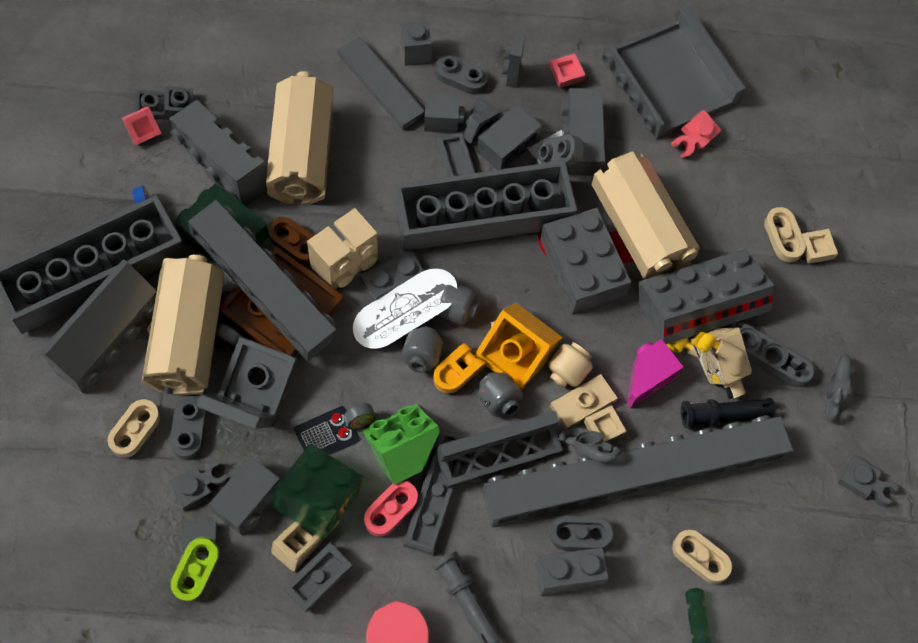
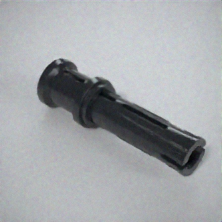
[681,398,775,429]

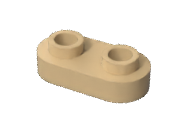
[764,207,806,262]
[108,399,160,458]
[672,530,732,584]

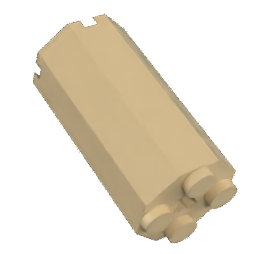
[266,71,334,205]
[592,151,700,279]
[141,255,224,396]

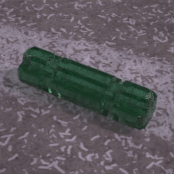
[685,588,711,643]

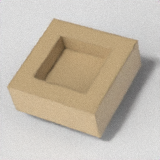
[802,229,838,264]
[584,405,627,443]

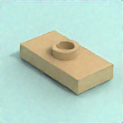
[550,374,618,429]

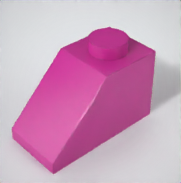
[627,339,683,408]

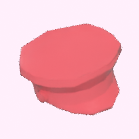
[366,601,429,643]

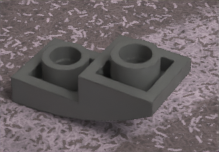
[134,86,193,120]

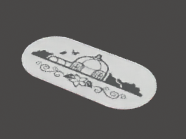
[353,269,457,349]

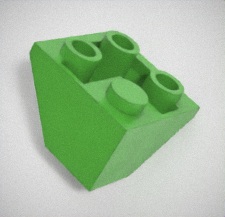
[363,404,440,485]

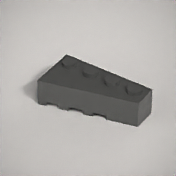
[169,100,268,209]

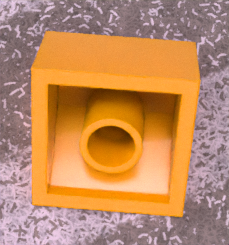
[474,302,563,390]

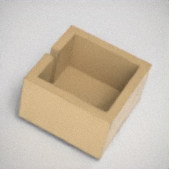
[307,208,378,289]

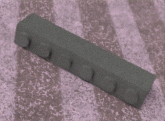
[188,200,336,361]

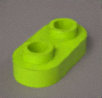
[171,536,219,601]

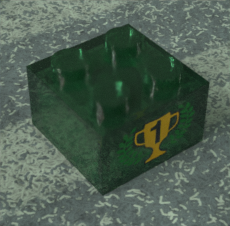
[271,443,363,540]

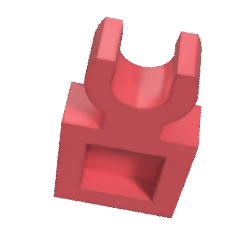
[671,110,722,158]

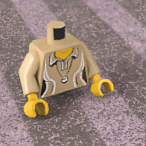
[666,328,752,399]

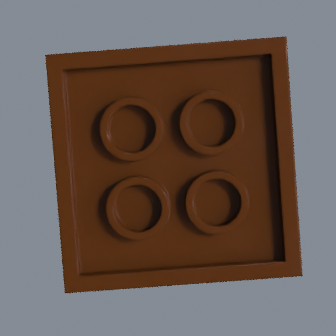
[219,246,344,356]

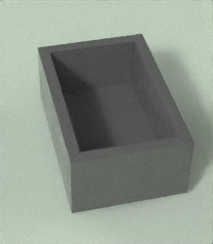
[540,208,631,314]

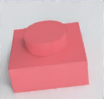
[549,53,586,89]
[122,106,162,145]

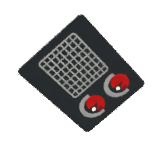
[293,406,359,463]

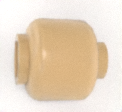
[548,342,593,388]

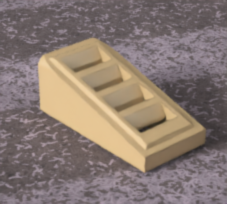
[271,501,339,572]

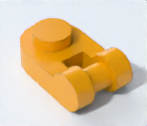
[433,343,487,394]

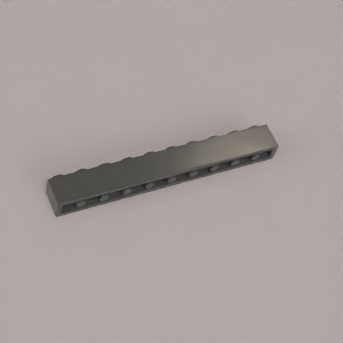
[483,415,793,527]

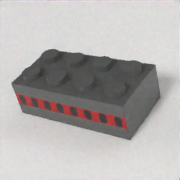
[639,249,774,344]

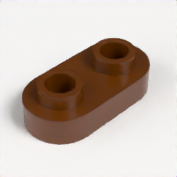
[268,217,314,264]

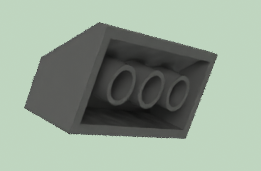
[40,259,157,394]

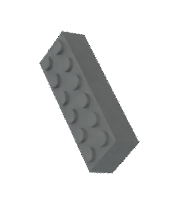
[395,161,577,251]
[0,195,187,334]

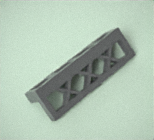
[435,411,563,488]

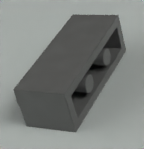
[561,88,605,175]

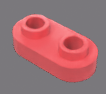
[364,481,418,537]

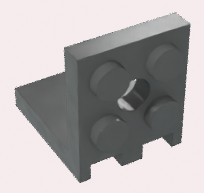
[196,337,299,429]

